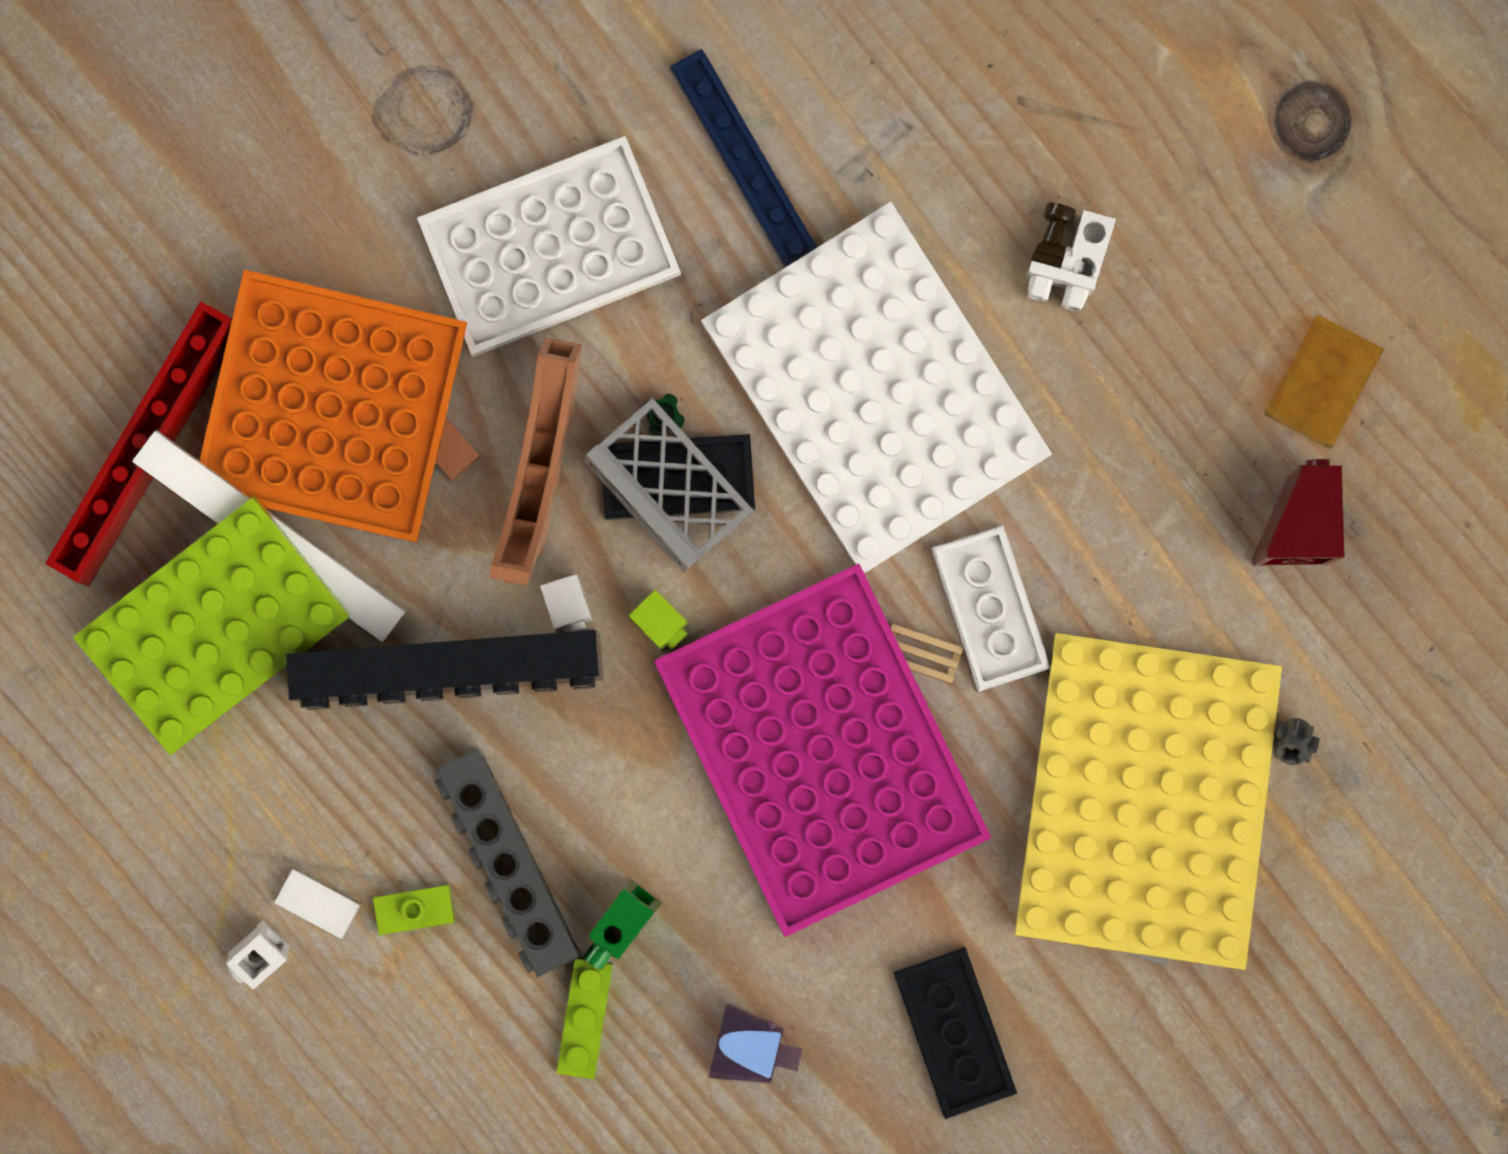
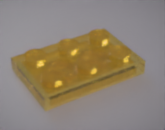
[1263,314,1384,449]

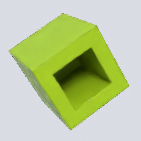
[629,589,688,651]

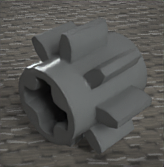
[1273,718,1320,765]

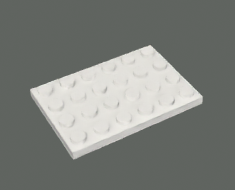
[417,136,681,357]

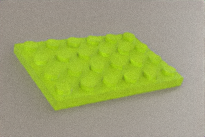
[72,496,351,755]

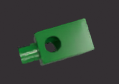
[583,880,662,970]

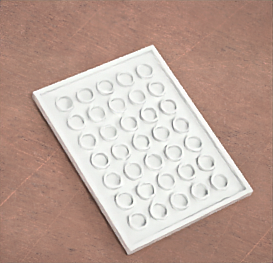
[701,202,1052,573]

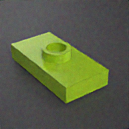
[373,885,456,936]

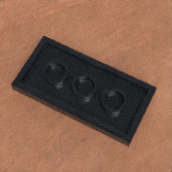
[603,434,755,520]
[893,946,1017,1119]

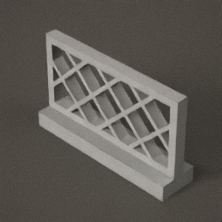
[583,398,753,573]

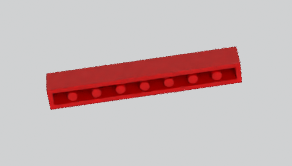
[45,301,232,587]

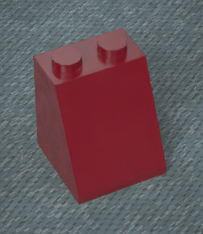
[1252,459,1345,566]

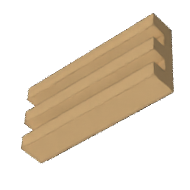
[891,623,964,684]

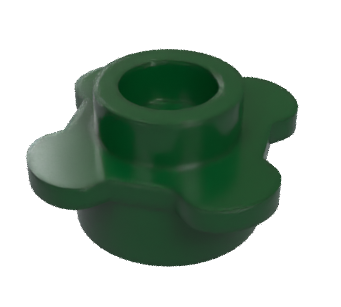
[642,394,685,436]

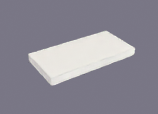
[931,525,1051,692]

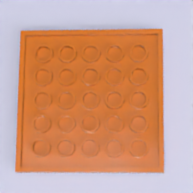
[199,270,468,543]

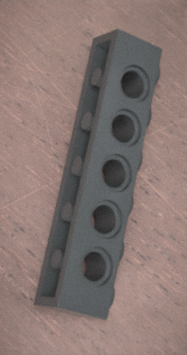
[435,749,581,978]

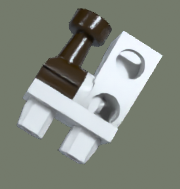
[1026,203,1116,312]

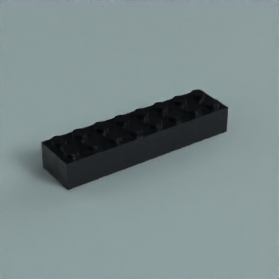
[286,630,603,710]

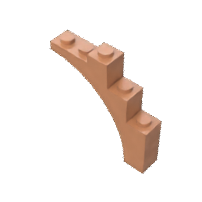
[489,337,582,586]

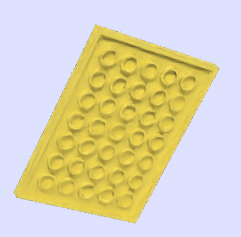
[1014,633,1282,970]

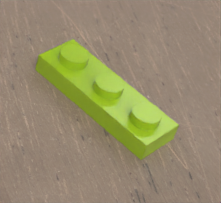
[556,958,613,1080]

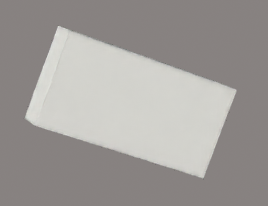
[274,869,361,939]

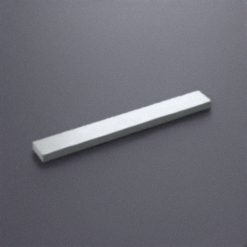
[132,430,406,642]

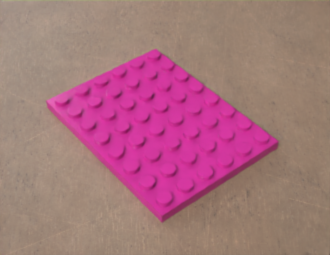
[654,563,992,937]

